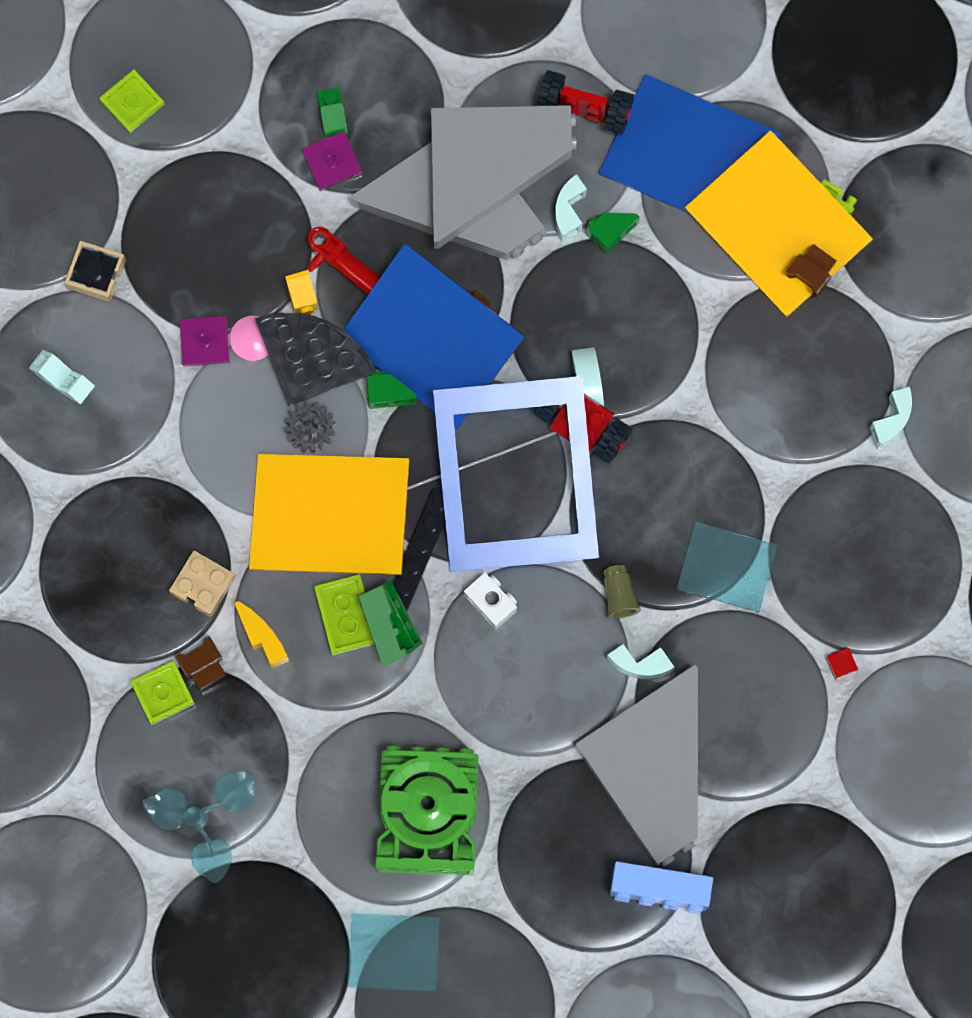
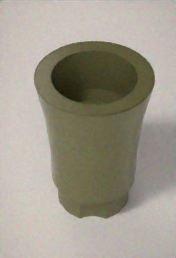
[604,565,641,619]

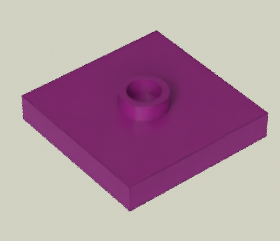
[302,132,362,191]
[180,316,230,367]

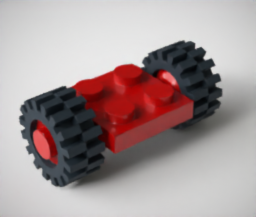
[536,70,634,134]
[533,378,633,464]

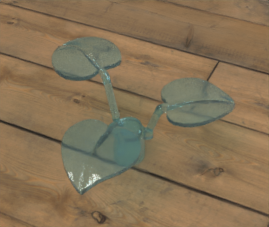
[143,772,254,883]

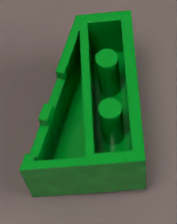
[359,580,423,666]

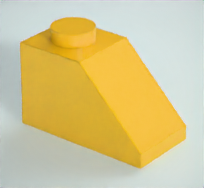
[285,270,318,315]

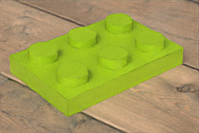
[314,574,375,656]

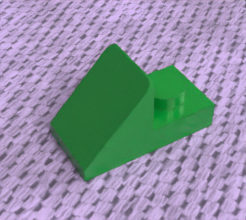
[317,87,348,137]

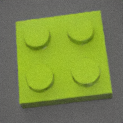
[99,70,165,133]
[130,660,195,725]

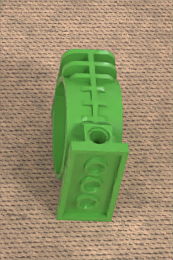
[376,746,479,876]

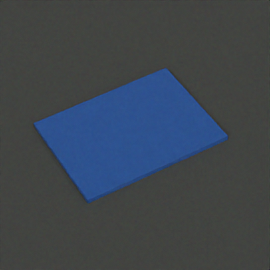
[599,74,782,214]
[343,243,525,430]

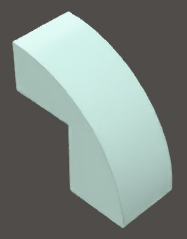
[555,174,587,243]
[571,347,604,406]
[29,350,94,404]
[870,387,912,449]
[607,644,674,679]

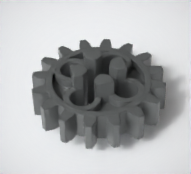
[285,401,336,453]

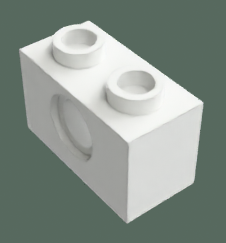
[464,573,517,630]

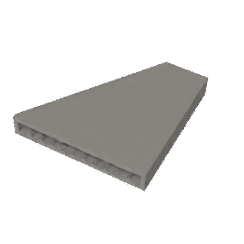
[431,106,576,249]
[350,142,545,261]
[575,665,698,867]

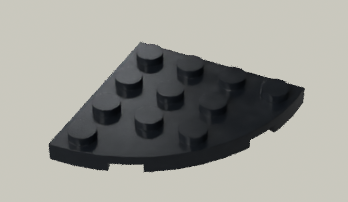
[255,313,376,407]

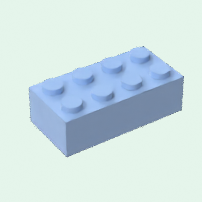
[609,862,713,914]

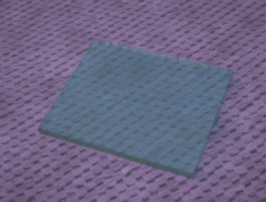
[677,522,778,613]
[348,914,440,991]

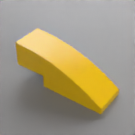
[235,601,289,668]

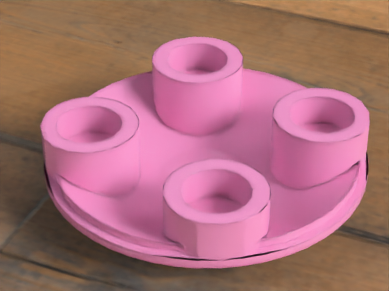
[230,316,269,362]

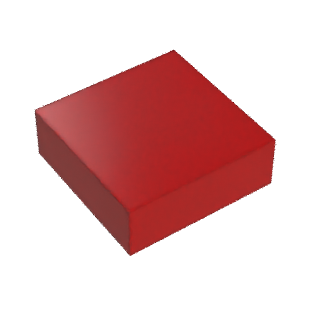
[826,648,858,679]

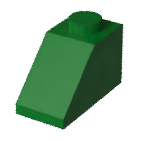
[586,213,640,254]
[367,371,417,409]

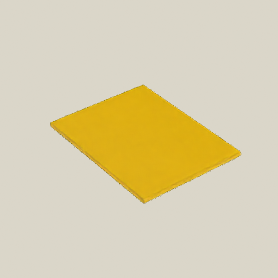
[685,130,873,317]
[249,454,410,575]

